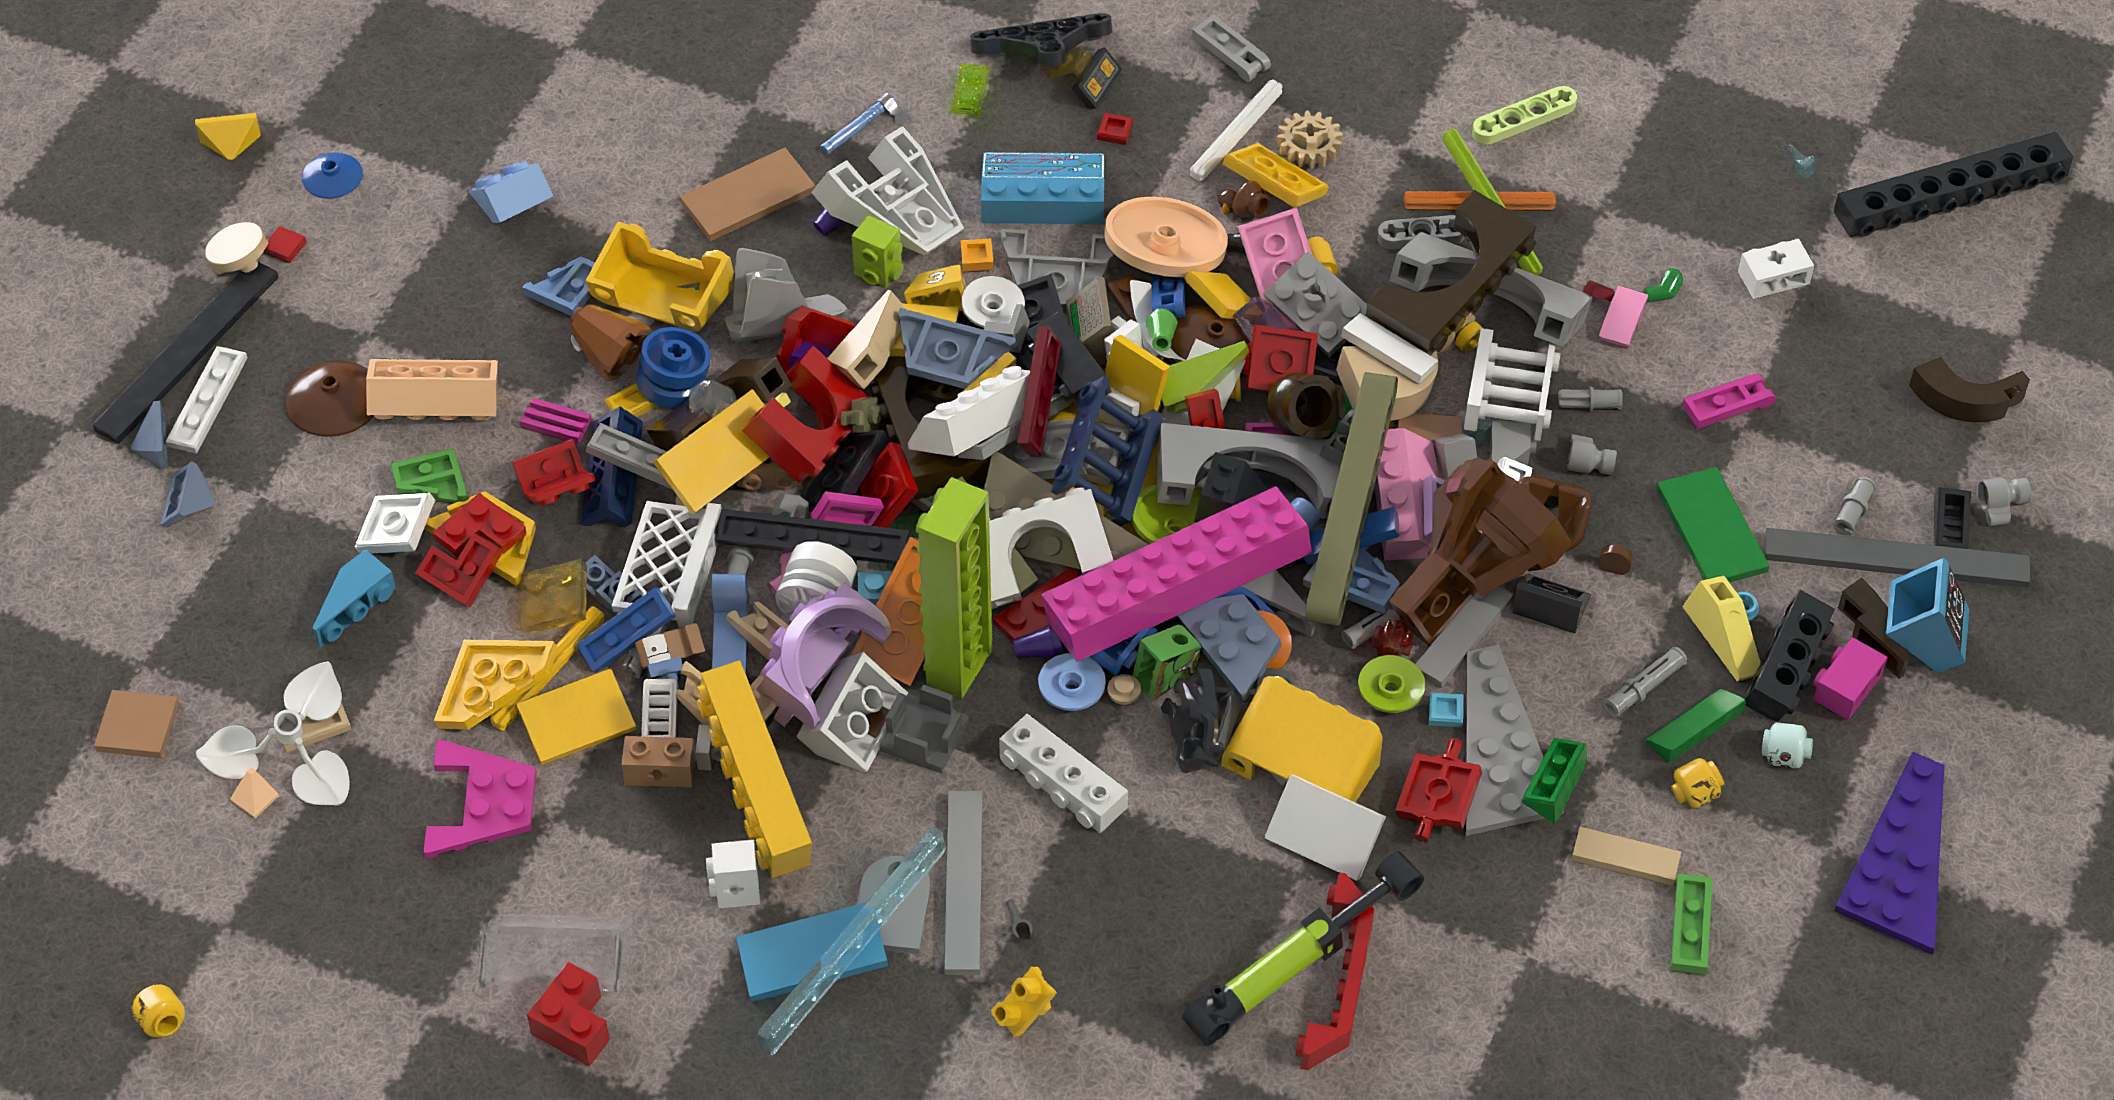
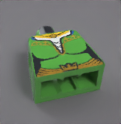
[1132,625,1203,701]

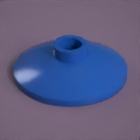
[302,152,363,199]

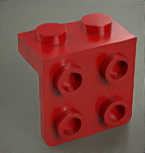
[776,306,857,374]
[511,439,595,505]

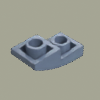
[571,555,641,615]

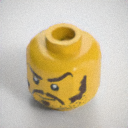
[1671,758,1725,809]
[132,985,185,1038]

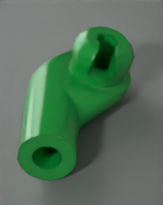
[1644,269,1683,303]

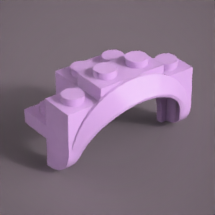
[759,582,891,729]

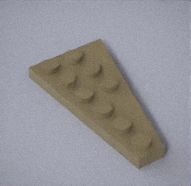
[984,451,1149,570]

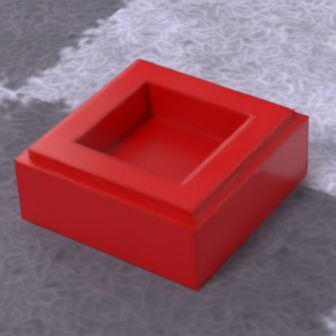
[1097,113,1133,145]
[264,226,307,264]

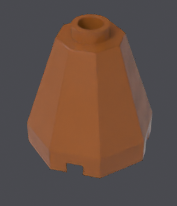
[570,305,651,382]

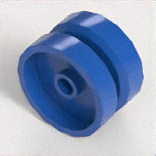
[636,327,711,408]

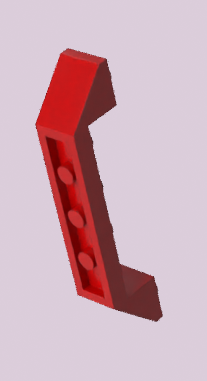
[1295,872,1375,1070]

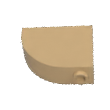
[1336,346,1438,421]

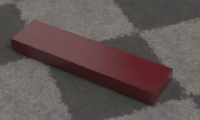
[1018,327,1061,457]

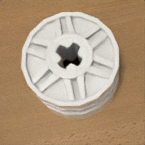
[775,542,858,617]

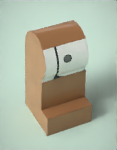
[635,623,705,669]

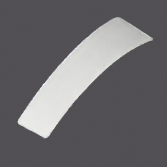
[1130,280,1184,360]

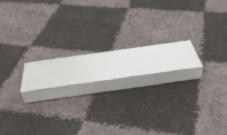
[166,346,247,454]

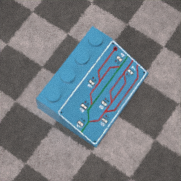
[981,152,1104,224]

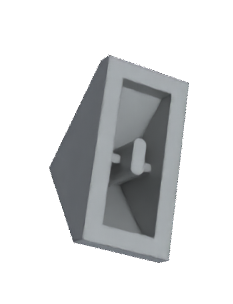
[1432,433,1477,480]

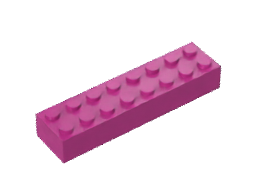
[1041,486,1312,662]

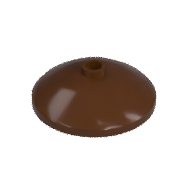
[1169,304,1253,378]
[285,360,374,437]

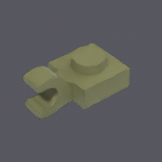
[841,397,881,432]

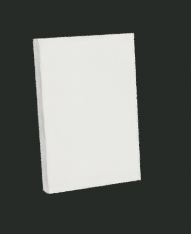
[1264,774,1386,881]

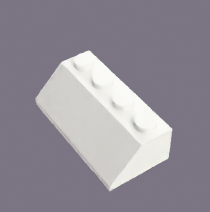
[908,366,1030,456]

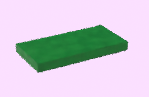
[1656,467,1770,583]

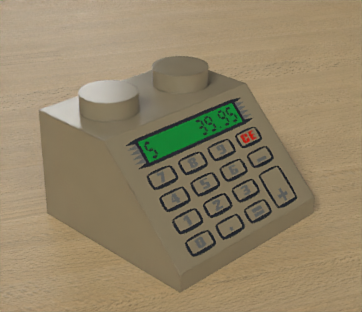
[1064,277,1111,365]

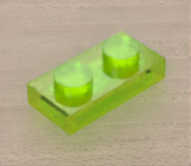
[951,63,990,116]

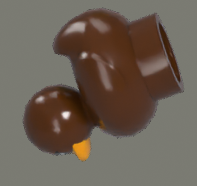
[1218,181,1270,219]

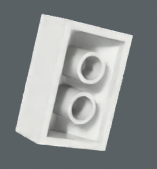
[797,652,909,773]

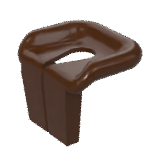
[1519,475,1592,551]

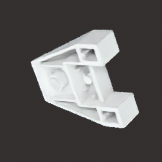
[811,126,964,256]

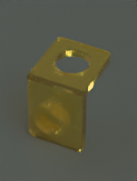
[1047,48,1093,79]

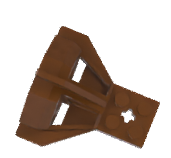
[1389,457,1573,646]

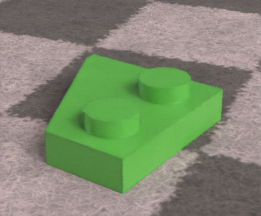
[390,448,468,503]

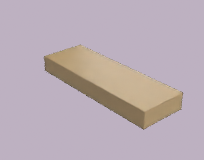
[1571,827,1681,886]

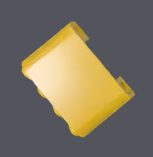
[585,222,734,332]
[1221,676,1383,802]

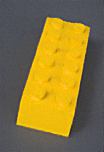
[697,660,812,879]

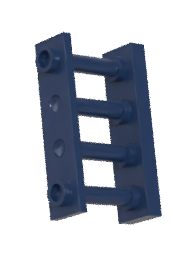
[1051,376,1164,527]

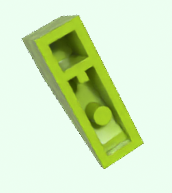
[1162,341,1250,414]

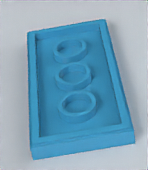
[736,901,889,1002]

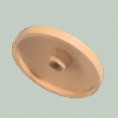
[1104,197,1228,277]

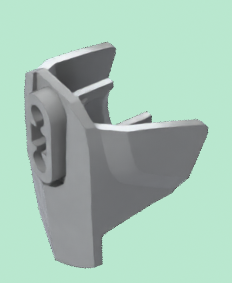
[724,248,848,342]

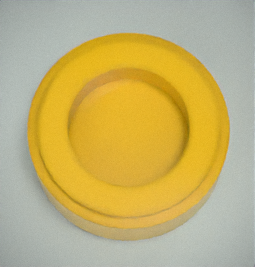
[1455,321,1484,353]

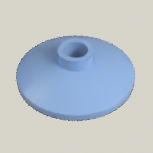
[1038,653,1105,711]

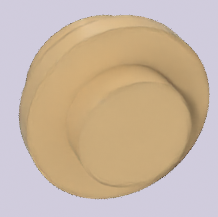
[1108,674,1141,705]

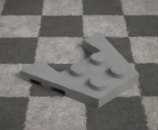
[1000,228,1116,312]

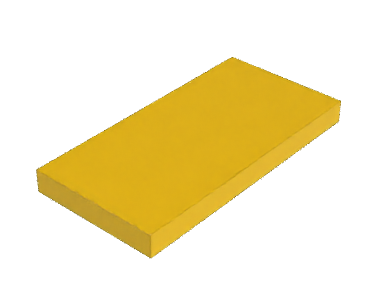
[653,389,769,514]

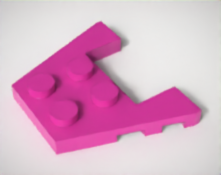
[424,740,537,858]

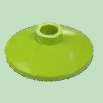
[1358,655,1425,713]

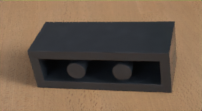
[1027,312,1112,409]

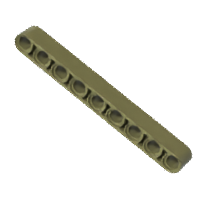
[1305,372,1398,626]

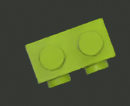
[852,215,904,288]

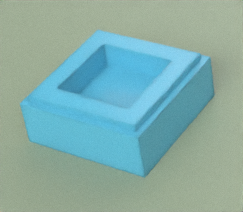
[1429,692,1464,727]

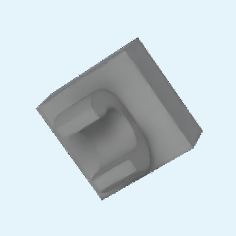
[695,724,723,770]

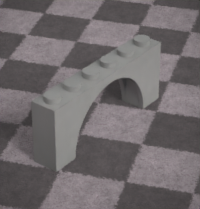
[1389,232,1593,347]

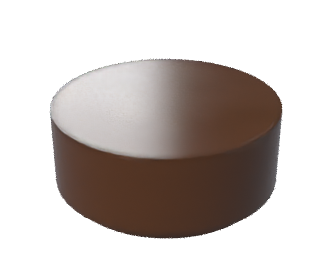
[1598,544,1633,575]

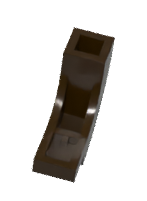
[1909,357,2030,422]

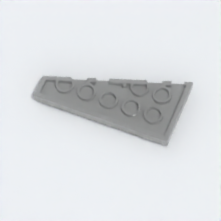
[1465,645,1564,836]

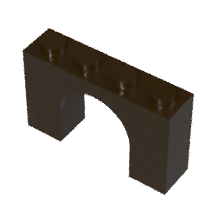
[646,358,792,451]

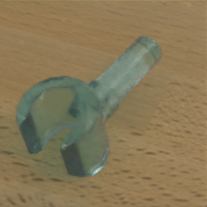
[1787,144,1815,179]

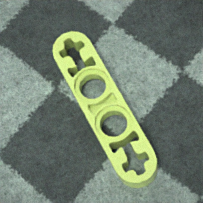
[1472,86,1577,145]

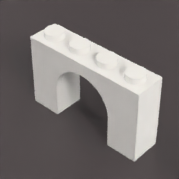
[989,488,1114,609]

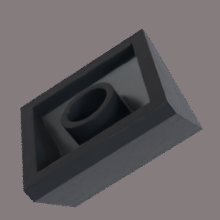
[1513,574,1591,634]

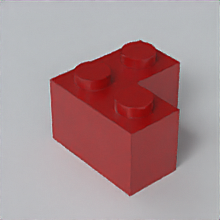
[527,961,610,1067]

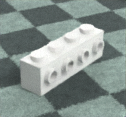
[999,714,1128,833]

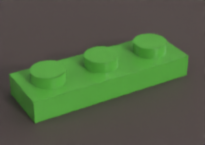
[1670,873,1713,975]

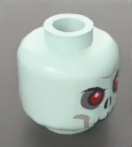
[1762,722,1813,769]

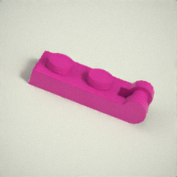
[1682,373,1776,429]

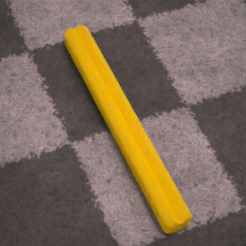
[490,607,605,731]

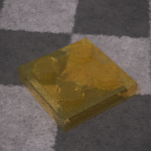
[520,559,587,633]

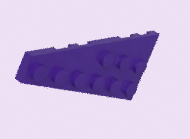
[1835,752,1945,955]

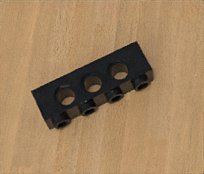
[1744,589,1835,722]

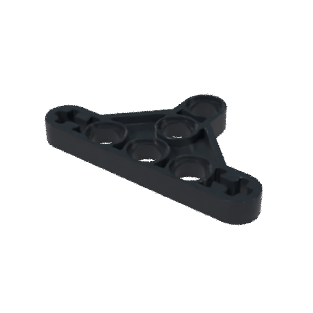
[970,13,1112,67]

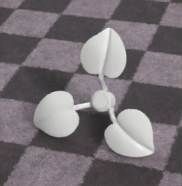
[196,661,350,806]

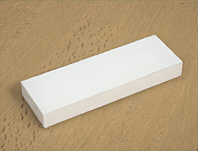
[1341,313,1438,384]

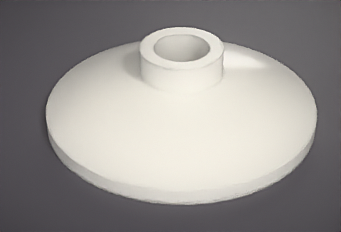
[962,276,1025,328]

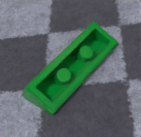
[1646,689,1746,764]
[1522,738,1587,823]

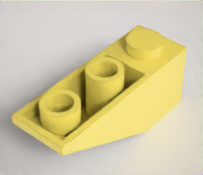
[1682,576,1761,682]

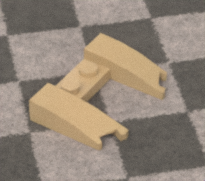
[676,601,789,725]

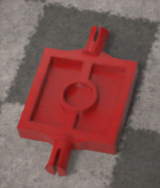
[1395,738,1482,843]

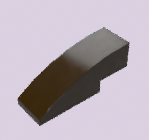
[1838,577,1909,679]

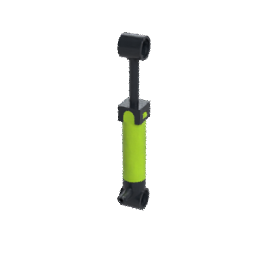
[1182,851,1424,1046]

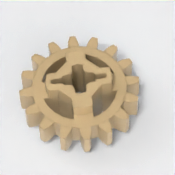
[1277,111,1343,169]

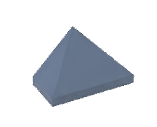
[131,401,168,469]
[161,461,215,527]

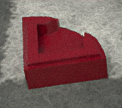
[1582,280,1615,302]

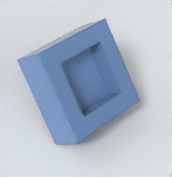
[647,656,683,680]

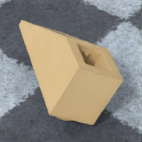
[828,290,907,389]

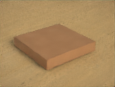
[94,690,179,758]

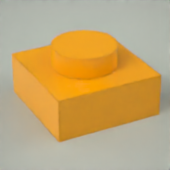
[961,238,994,272]

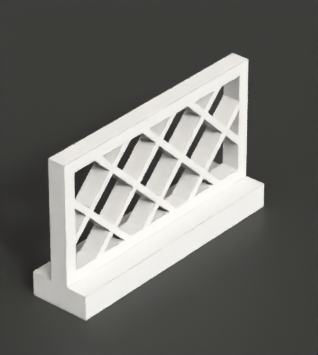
[612,501,722,628]

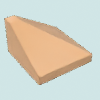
[230,767,279,819]

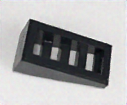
[1934,487,1971,549]

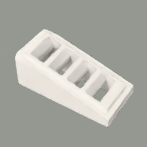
[642,679,678,738]

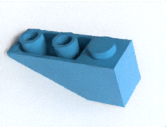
[312,549,396,648]

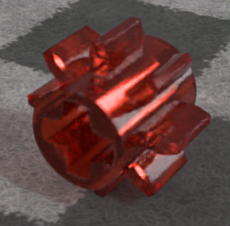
[1371,620,1414,657]

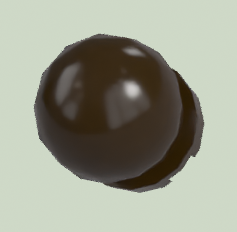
[1266,372,1345,439]

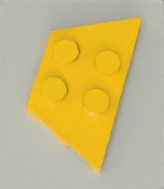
[424,491,536,586]

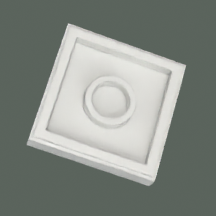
[355,493,435,554]

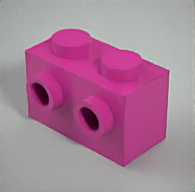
[1813,637,1888,720]

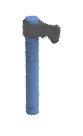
[820,93,910,155]

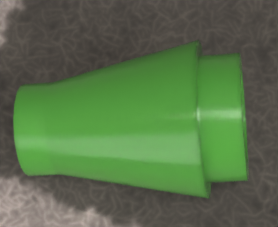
[1146,309,1177,352]

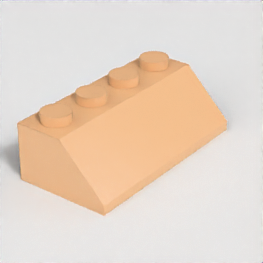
[366,359,498,420]

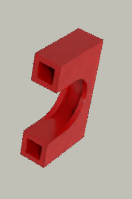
[742,345,868,484]

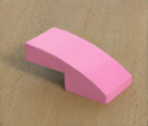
[1599,286,1648,348]

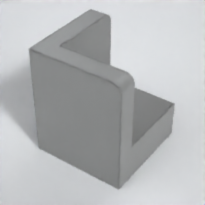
[983,304,1030,353]

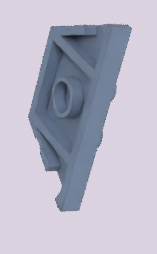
[899,308,1017,389]
[1175,594,1281,701]

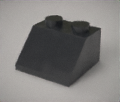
[1194,452,1268,523]

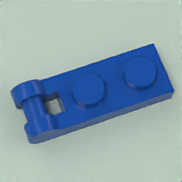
[1152,274,1186,318]

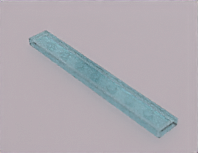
[757,826,946,1056]

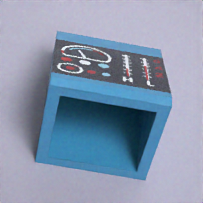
[1886,558,1969,672]

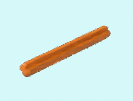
[1404,191,1556,210]

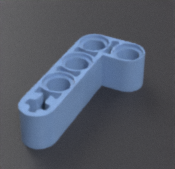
[712,574,750,679]

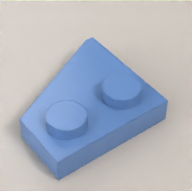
[523,257,595,316]
[1347,547,1400,614]

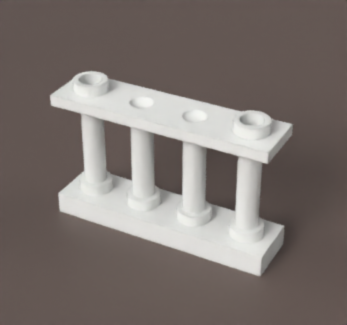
[1464,328,1561,441]

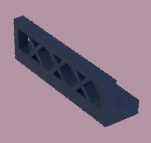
[581,406,643,527]

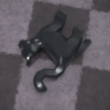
[1160,669,1224,773]

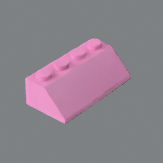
[1374,428,1439,560]

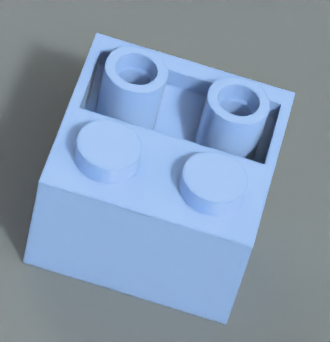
[469,161,554,223]

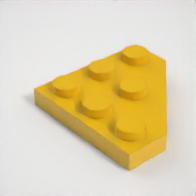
[434,640,558,730]

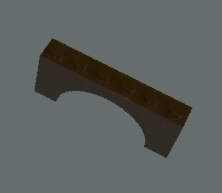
[1365,190,1536,356]
[869,356,989,500]

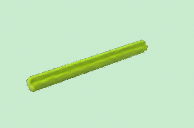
[1442,128,1543,275]

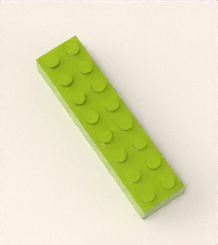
[916,477,993,699]

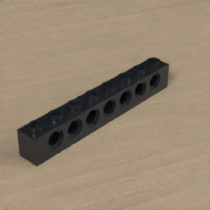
[1833,132,2073,238]

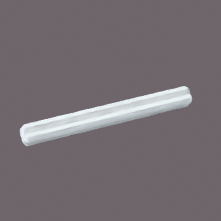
[1190,80,1282,182]

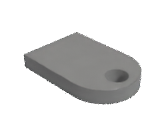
[857,856,930,955]

